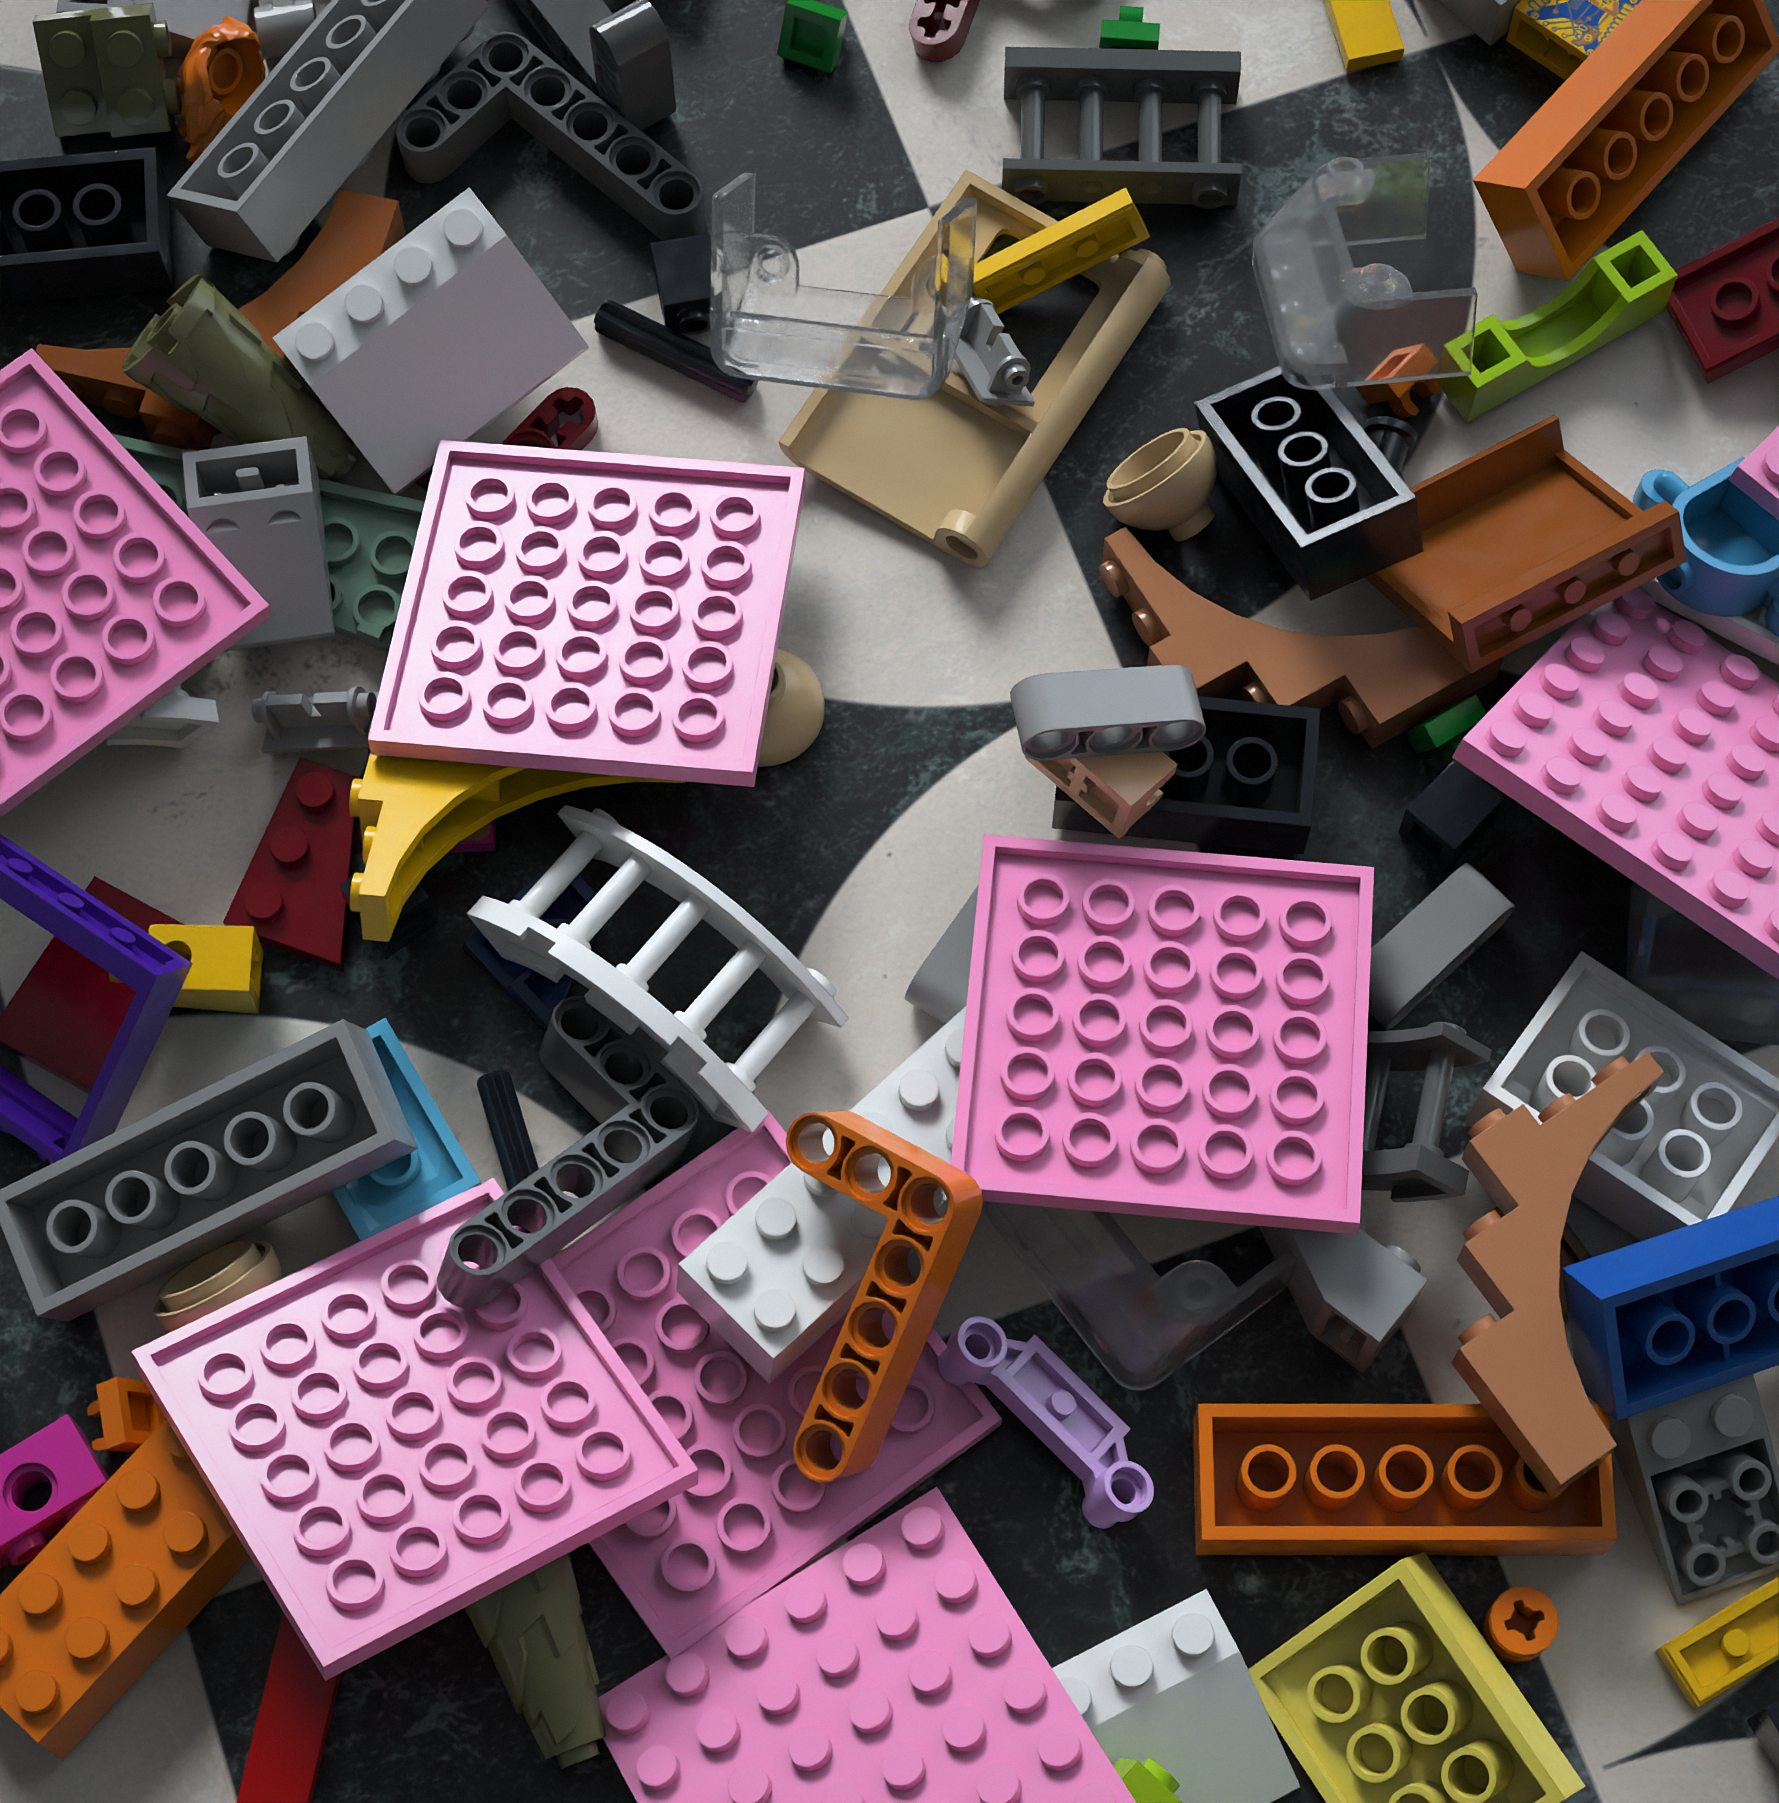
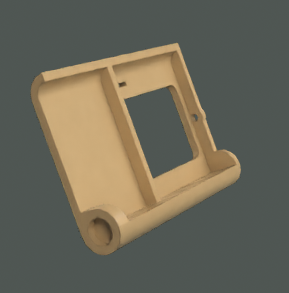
[778,169,1171,567]

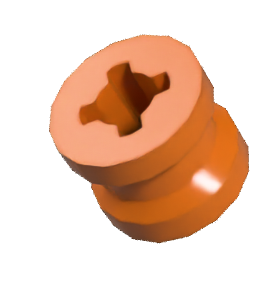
[1482,1586,1559,1664]

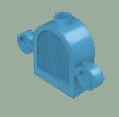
[1633,457,1779,637]

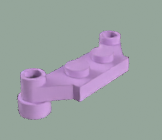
[938,1316,1154,1529]

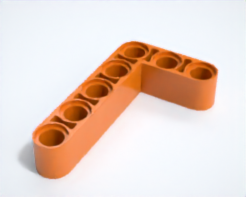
[786,1110,983,1483]

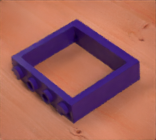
[0,834,192,1163]

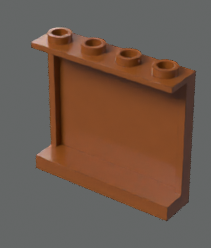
[1365,415,1687,673]

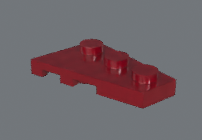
[223,757,358,973]

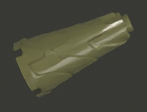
[122,274,357,483]
[464,1550,606,1769]

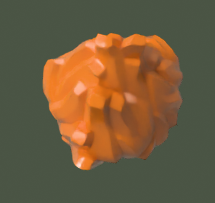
[177,16,266,163]

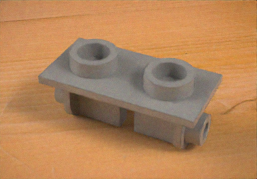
[937,297,1035,407]
[252,687,379,753]

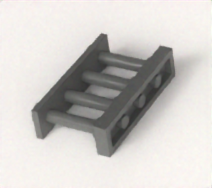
[1002,46,1242,209]

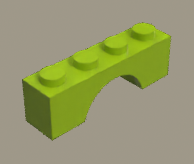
[1433,230,1678,423]

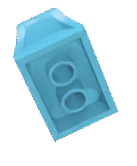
[332,1017,481,1241]

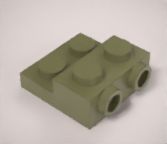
[32,3,182,138]

